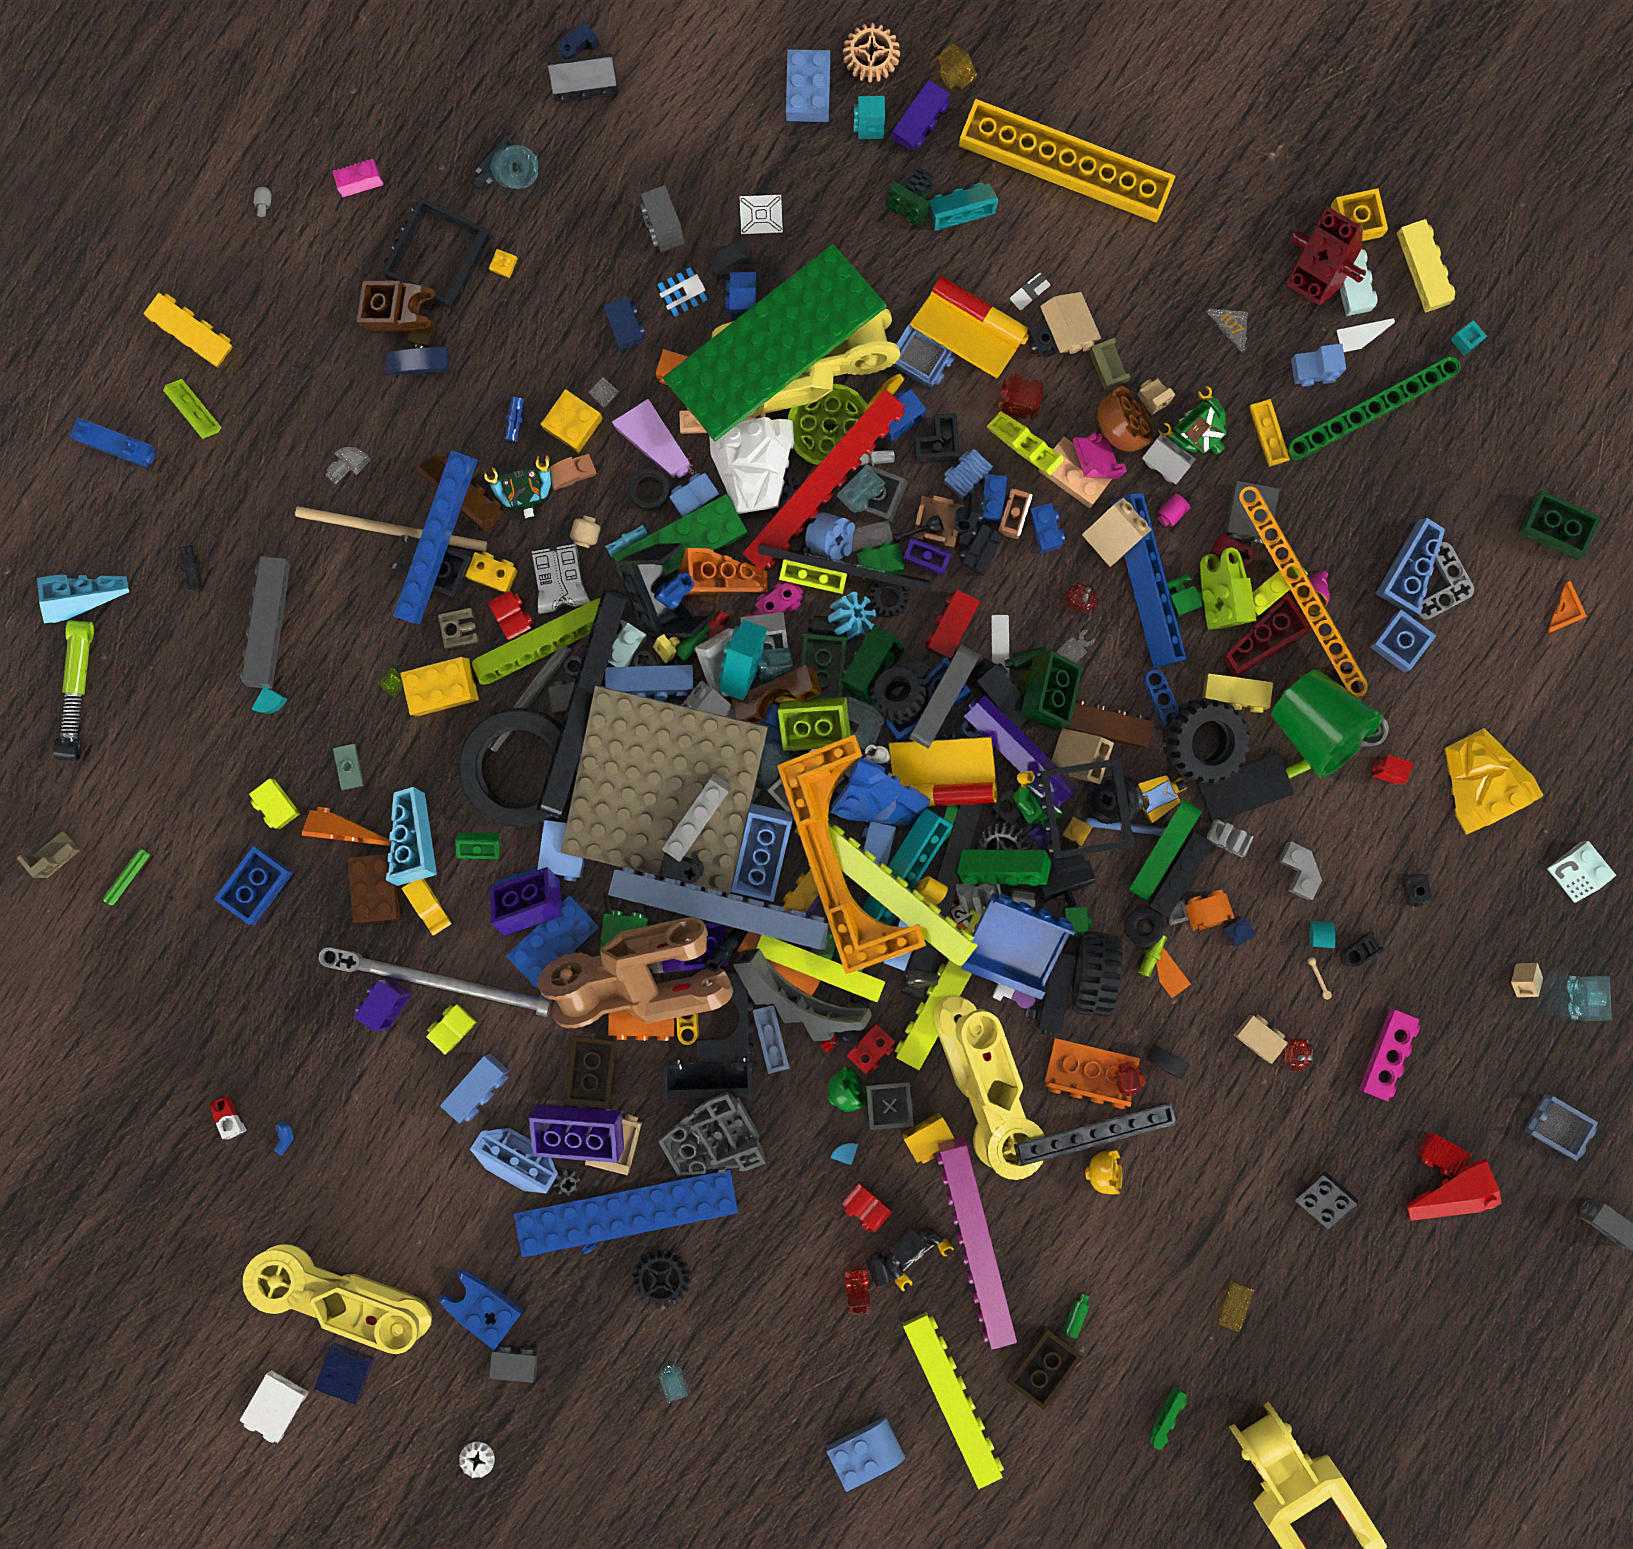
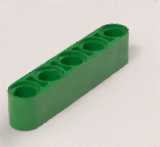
[1129,800,1202,901]

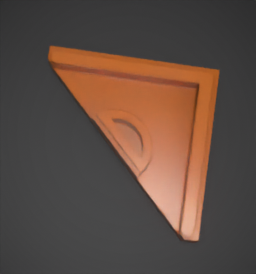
[1547,580,1587,633]

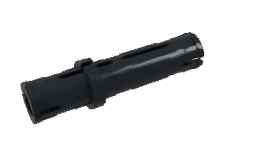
[706,928,749,972]

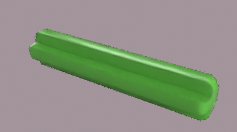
[103,849,150,905]

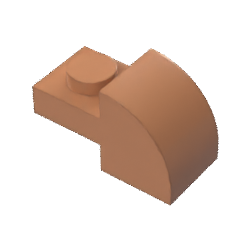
[549,454,597,490]

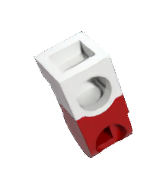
[210,1095,247,1139]

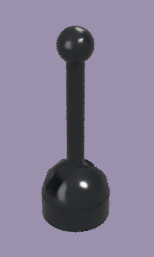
[892,515,944,542]

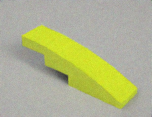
[986,411,1064,475]

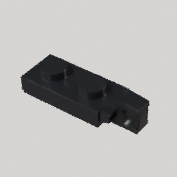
[470,134,522,189]

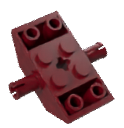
[1286,206,1366,305]

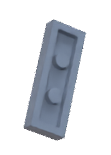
[753,1005,790,1074]

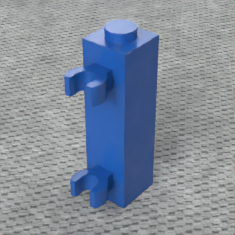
[70,417,155,468]

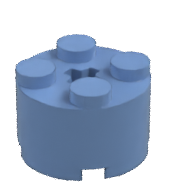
[805,512,855,560]

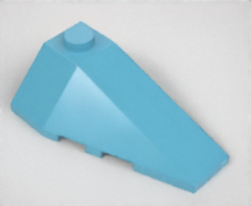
[37,575,129,623]

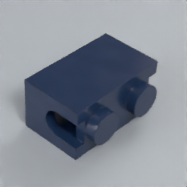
[604,297,646,350]

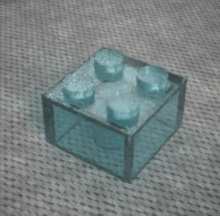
[1567,975,1612,1021]

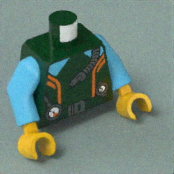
[484,456,552,520]

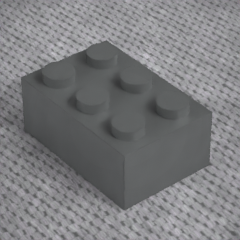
[639,185,685,252]

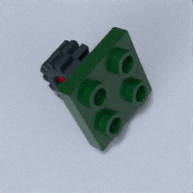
[885,167,934,227]

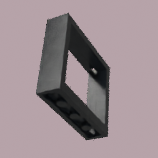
[382,197,492,311]
[1037,758,1134,859]

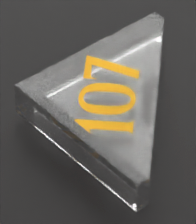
[1207,309,1248,352]

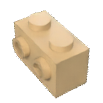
[1234,1015,1288,1064]

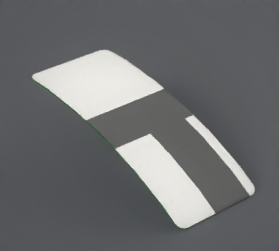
[1010,273,1050,310]

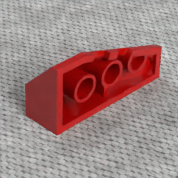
[1406,1158,1501,1221]

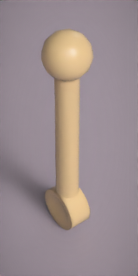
[1308,957,1332,1000]

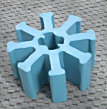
[828,592,876,640]

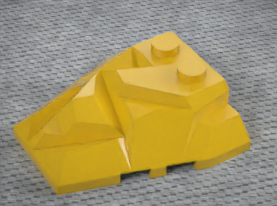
[1445,728,1544,835]

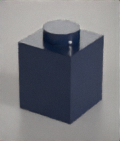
[1222,916,1256,947]

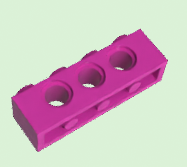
[1359,1009,1420,1101]

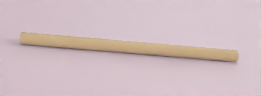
[295,506,487,552]

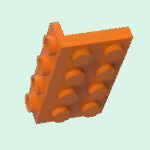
[1043,1038,1140,1109]

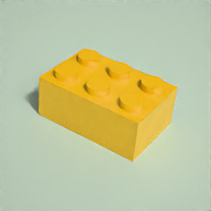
[401,657,479,716]
[902,1112,955,1164]

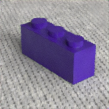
[892,80,950,152]

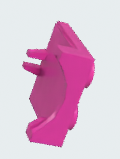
[1073,433,1127,479]

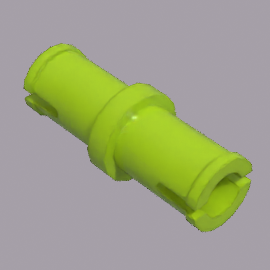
[1137,935,1168,978]

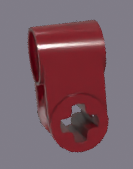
[1210,533,1254,568]

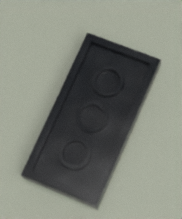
[1197,754,1294,822]

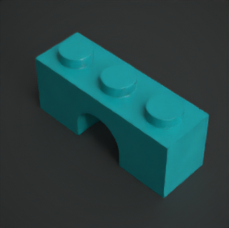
[854,96,885,139]

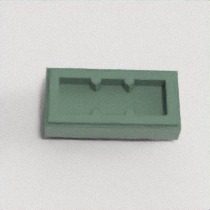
[333,744,364,791]

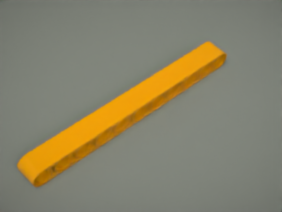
[1239,486,1367,697]

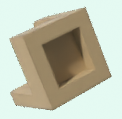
[1511,963,1543,997]

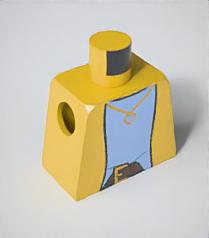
[1138,775,1187,823]

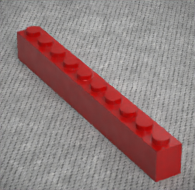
[742,388,905,571]

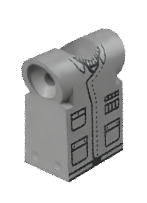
[531,543,591,614]

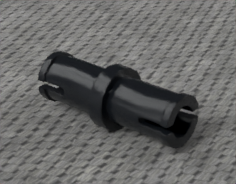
[179,545,203,590]

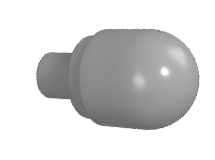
[253,186,271,217]

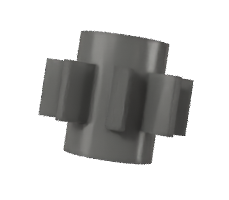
[552,1167,580,1196]

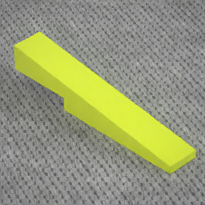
[756,935,885,1002]

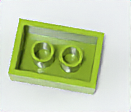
[778,697,851,751]

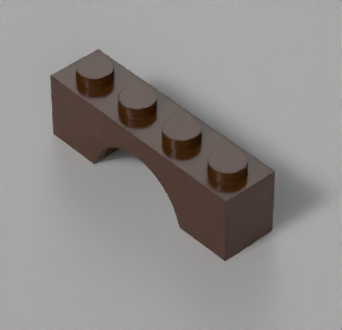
[731,665,822,724]

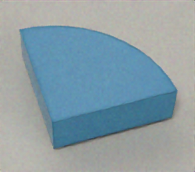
[831,1143,858,1165]

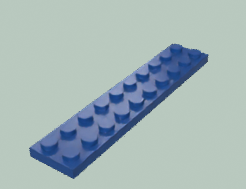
[514,1169,738,1257]

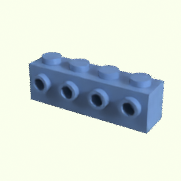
[605,665,694,701]

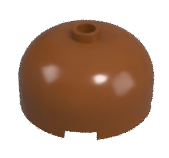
[1097,386,1155,452]

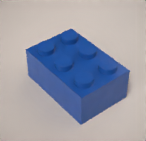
[214,846,294,925]

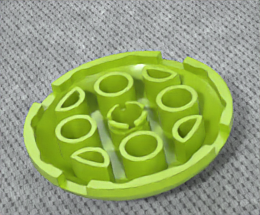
[787,384,869,466]

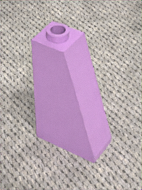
[612,399,691,479]

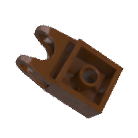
[357,281,436,331]

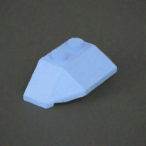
[470,1128,558,1193]

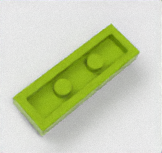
[163,379,222,439]

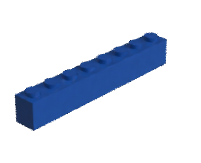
[393,450,478,624]
[1110,493,1187,668]

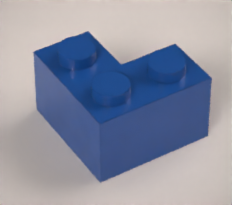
[725,272,757,320]

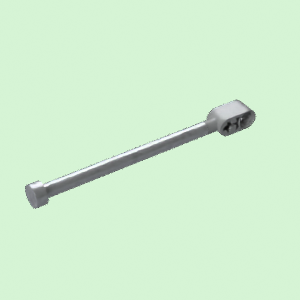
[319,947,552,1017]

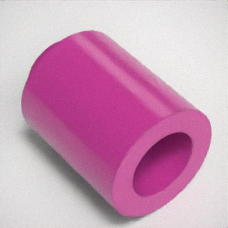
[1157,493,1191,527]

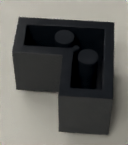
[914,413,960,464]

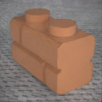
[998,489,1032,539]

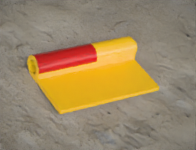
[909,276,1030,379]
[889,737,997,806]

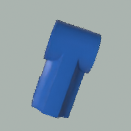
[654,572,695,610]

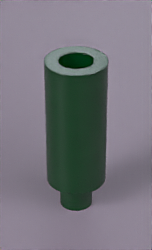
[1004,646,1047,670]

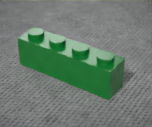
[957,850,1051,886]

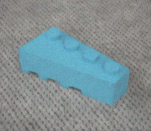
[386,787,437,886]

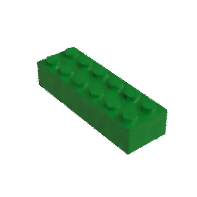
[613,494,748,579]

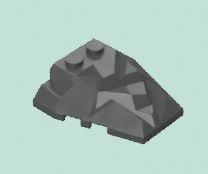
[658,1092,766,1176]

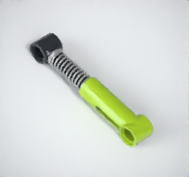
[53,620,94,761]

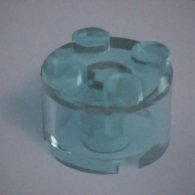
[490,145,538,189]

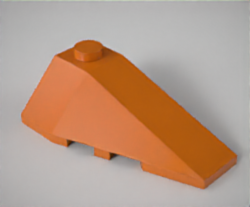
[678,548,768,595]
[302,807,391,846]

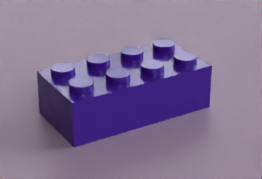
[529,1105,624,1163]

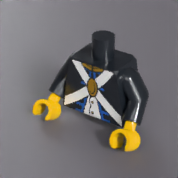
[885,1227,954,1291]

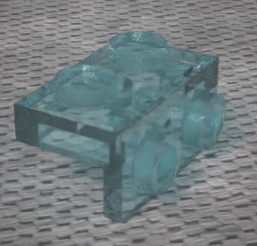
[837,465,885,513]

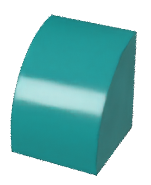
[251,688,288,714]
[1309,920,1335,948]

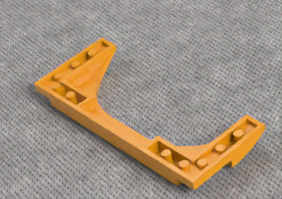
[777,735,926,974]

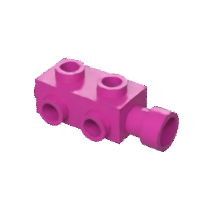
[744,580,803,617]

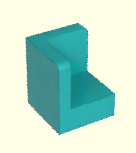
[1451,320,1487,356]

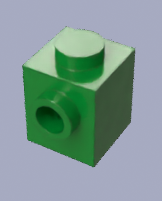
[1063,907,1092,938]

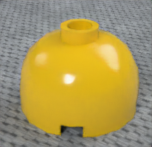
[1085,1150,1122,1194]

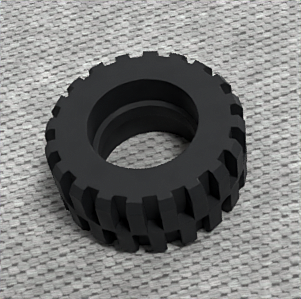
[1162,698,1251,784]
[1072,931,1123,1018]

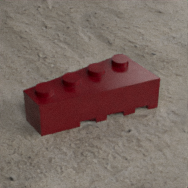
[1223,593,1312,677]

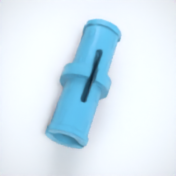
[605,525,649,558]

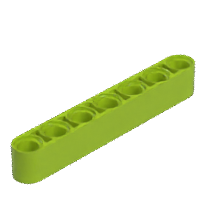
[472,598,601,685]

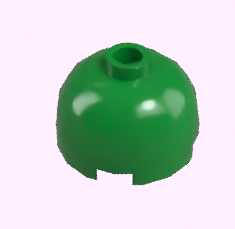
[827,1067,868,1111]

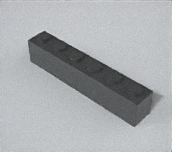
[240,556,290,689]

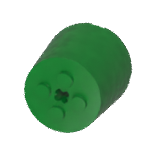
[1271,669,1383,779]

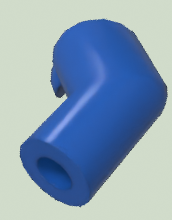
[274,1121,294,1155]

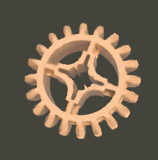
[843,23,900,82]

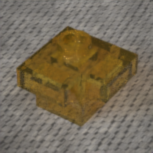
[937,43,977,90]

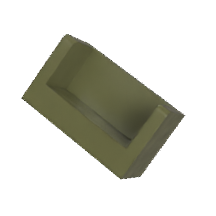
[1089,338,1131,391]

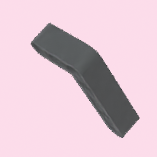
[910,644,980,749]

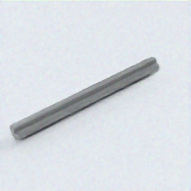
[488,646,571,752]

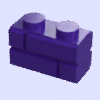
[903,538,952,577]

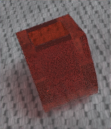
[845,1269,871,1316]

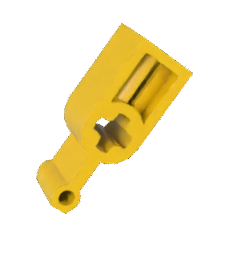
[401,879,452,936]

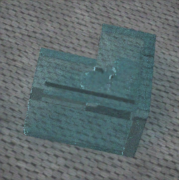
[847,696,885,750]

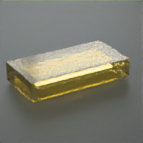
[1218,1282,1254,1332]

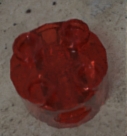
[997,373,1045,419]

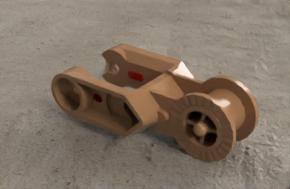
[537,917,733,1029]

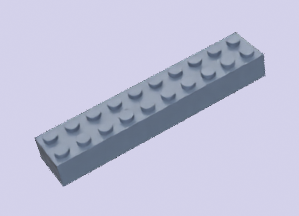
[608,867,831,949]

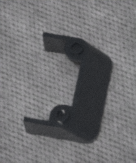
[616,543,712,637]
[663,1057,754,1102]

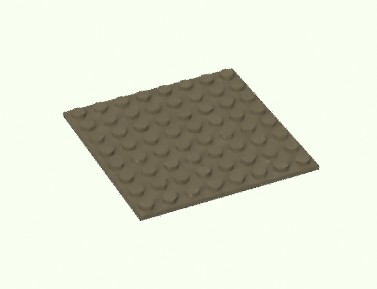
[561,685,768,893]

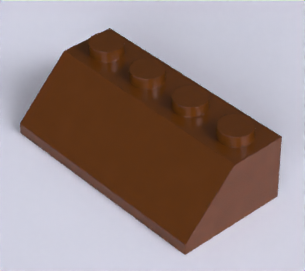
[416,454,504,532]

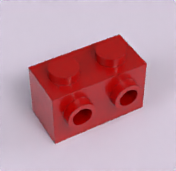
[846,1023,895,1074]

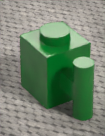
[1167,573,1203,618]

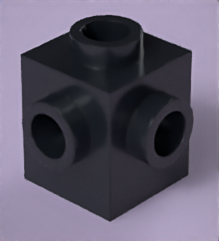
[1028,322,1058,358]

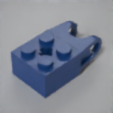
[438,1269,524,1350]

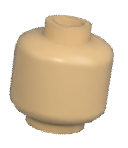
[570,515,600,548]

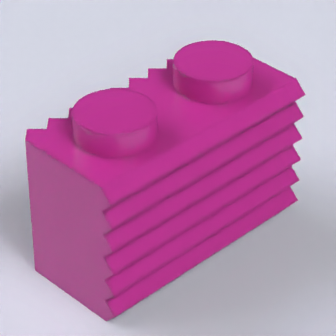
[333,159,383,197]

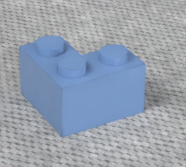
[1291,344,1346,387]

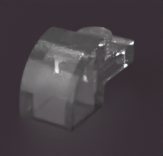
[325,447,371,485]

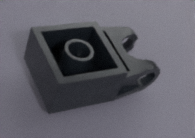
[388,535,472,601]

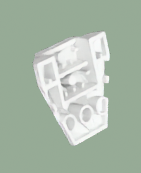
[709,417,794,514]

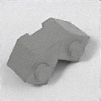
[1278,842,1322,900]

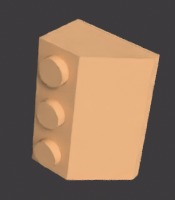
[1039,437,1112,509]

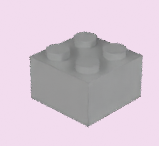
[740,612,790,665]

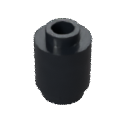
[808,615,839,637]
[866,1252,893,1287]

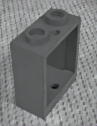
[1579,1198,1633,1252]

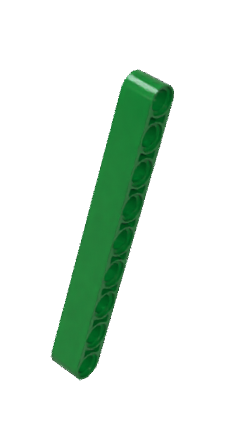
[1286,357,1460,461]

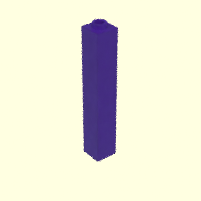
[964,695,1078,808]

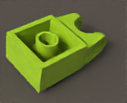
[1200,547,1257,630]

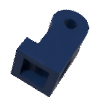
[558,22,600,59]

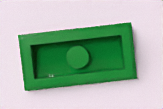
[455,832,500,860]

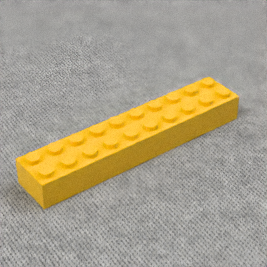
[959,99,1176,223]

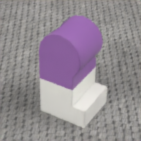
[992,983,1035,1008]

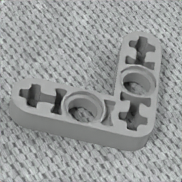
[1416,542,1474,620]

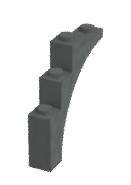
[733,949,872,1041]

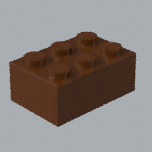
[348,854,401,923]

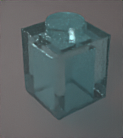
[659,1365,689,1403]

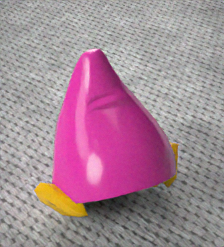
[1294,570,1330,615]

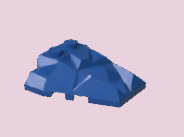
[829,757,930,826]

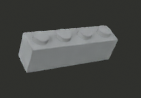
[662,773,732,862]

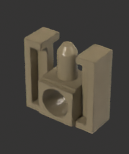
[438,608,479,650]

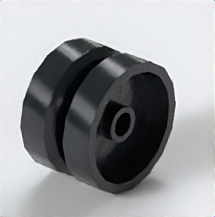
[1086,775,1143,824]

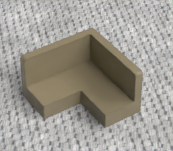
[17,831,80,878]

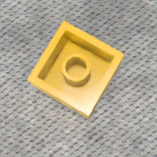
[1331,188,1388,241]
[541,389,603,454]

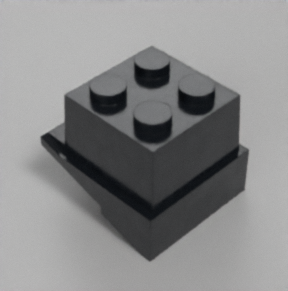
[1040,841,1096,907]

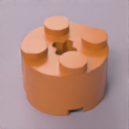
[1185,890,1235,931]

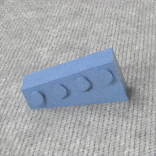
[1375,518,1445,616]

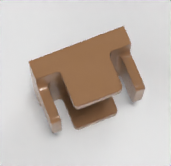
[912,496,964,548]

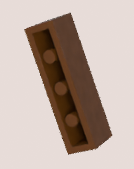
[1061,699,1154,749]

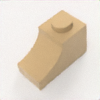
[1137,379,1175,416]

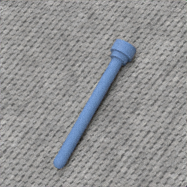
[1082,818,1186,843]

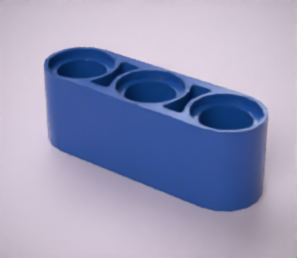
[1143,669,1179,728]

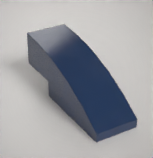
[386,347,449,375]

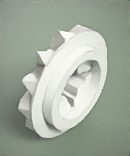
[459,1442,495,1478]

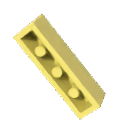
[1397,219,1455,313]

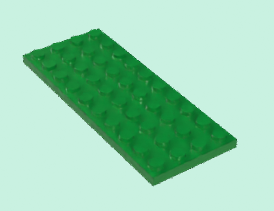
[662,244,887,442]

